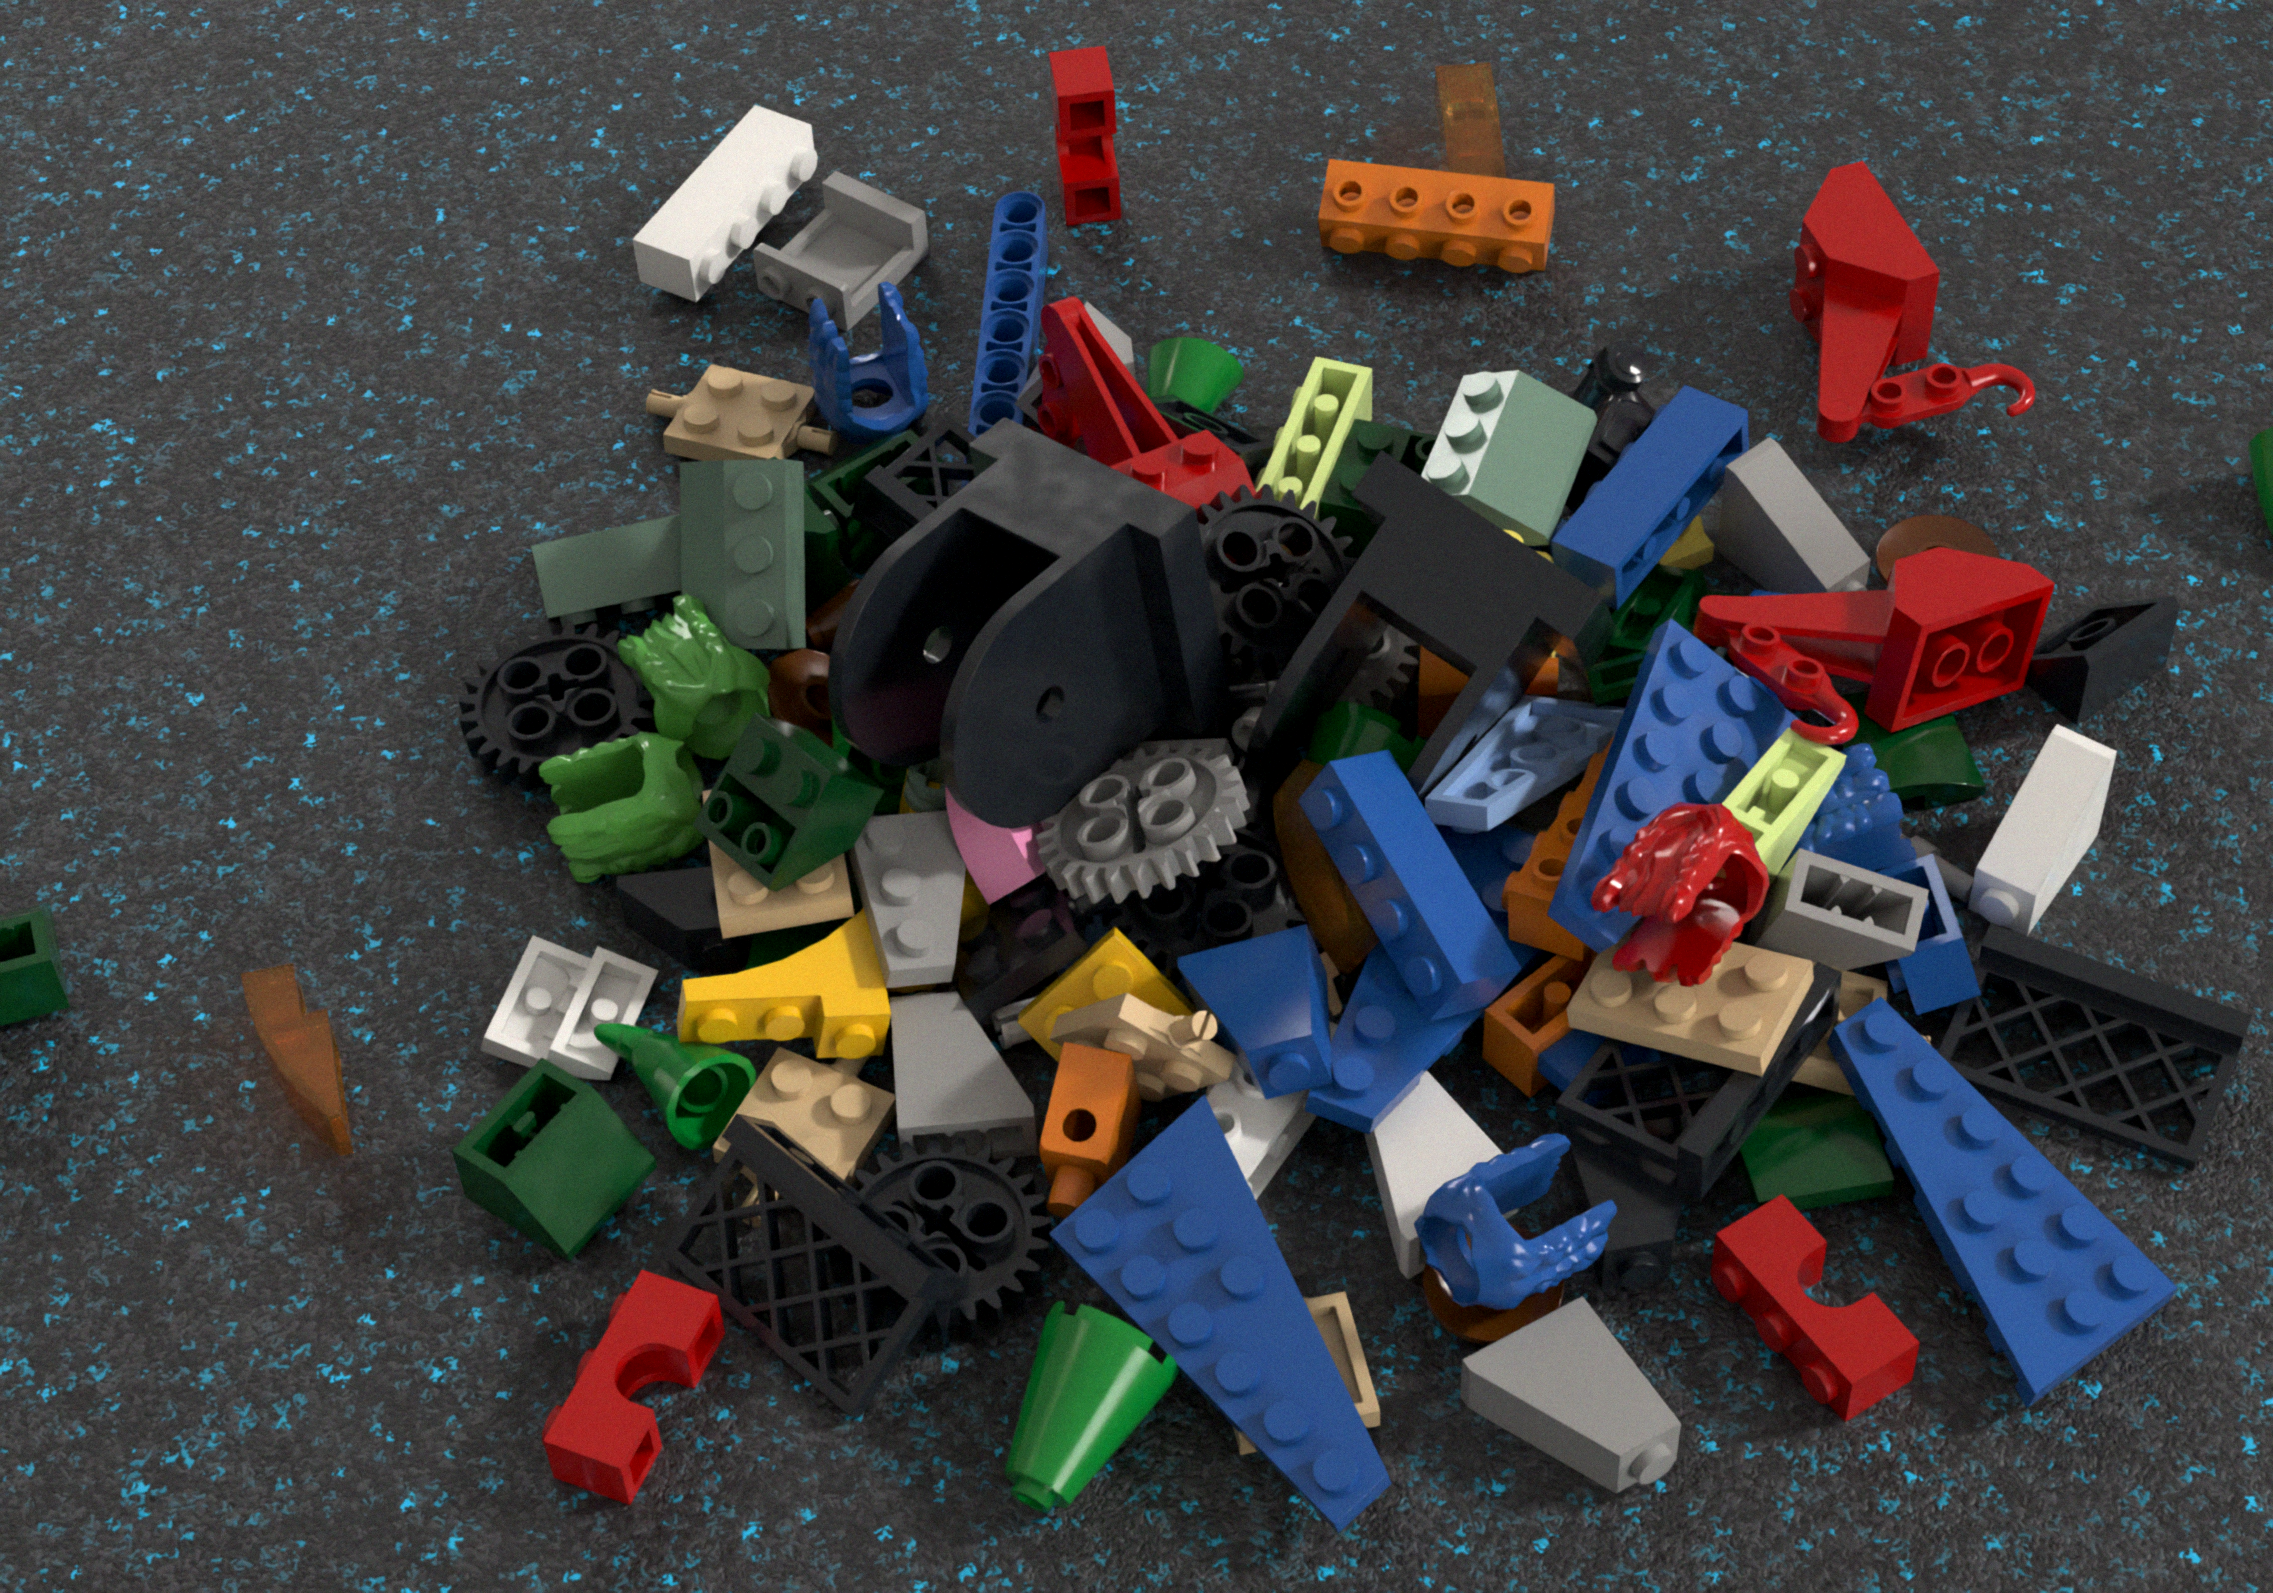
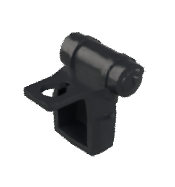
[1565,341,1656,512]

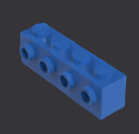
[1549,385,1749,610]
[1298,750,1522,1022]

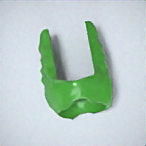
[617,593,771,761]
[539,732,707,883]

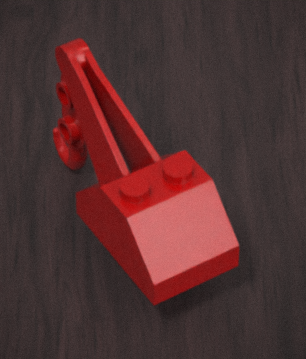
[1789,161,2036,443]
[1027,296,1257,592]
[1693,547,2055,745]

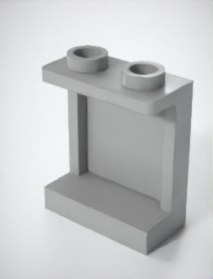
[753,171,929,332]

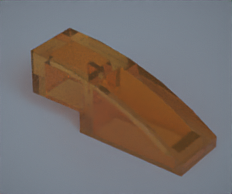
[1434,62,1506,178]
[1272,759,1380,974]
[241,963,354,1156]

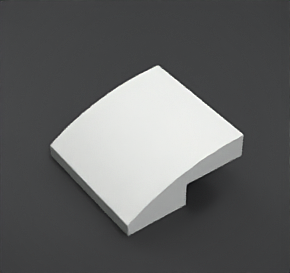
[481,935,658,1080]

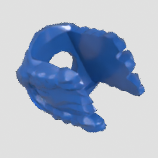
[808,281,930,445]
[1776,743,1916,877]
[1414,1133,1617,1310]

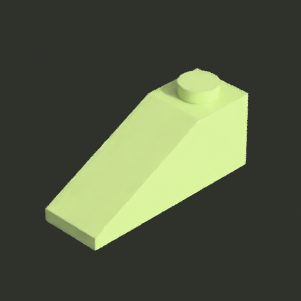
[1716,727,1846,889]

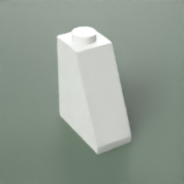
[1968,724,2117,936]
[1364,1071,1519,1280]

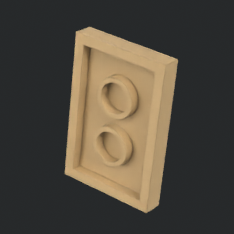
[702,790,855,939]
[1567,919,1814,1076]

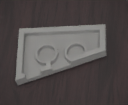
[847,810,966,988]

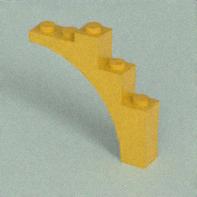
[676,769,991,1059]

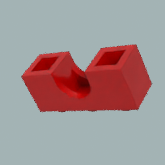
[1049,46,1121,226]
[1711,1194,1920,1422]
[542,1270,725,1505]

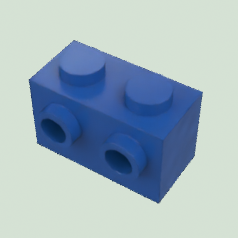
[1875,853,1982,1015]

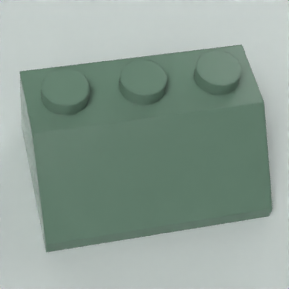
[1421,370,1598,546]
[680,459,806,649]
[531,514,682,627]

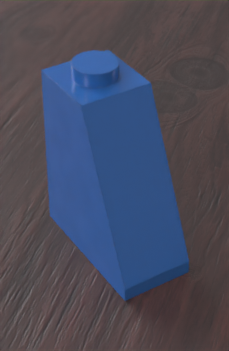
[1178,924,1332,1100]

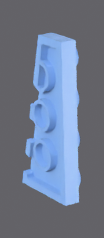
[1425,695,1625,834]

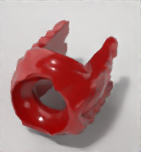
[1590,802,1770,987]

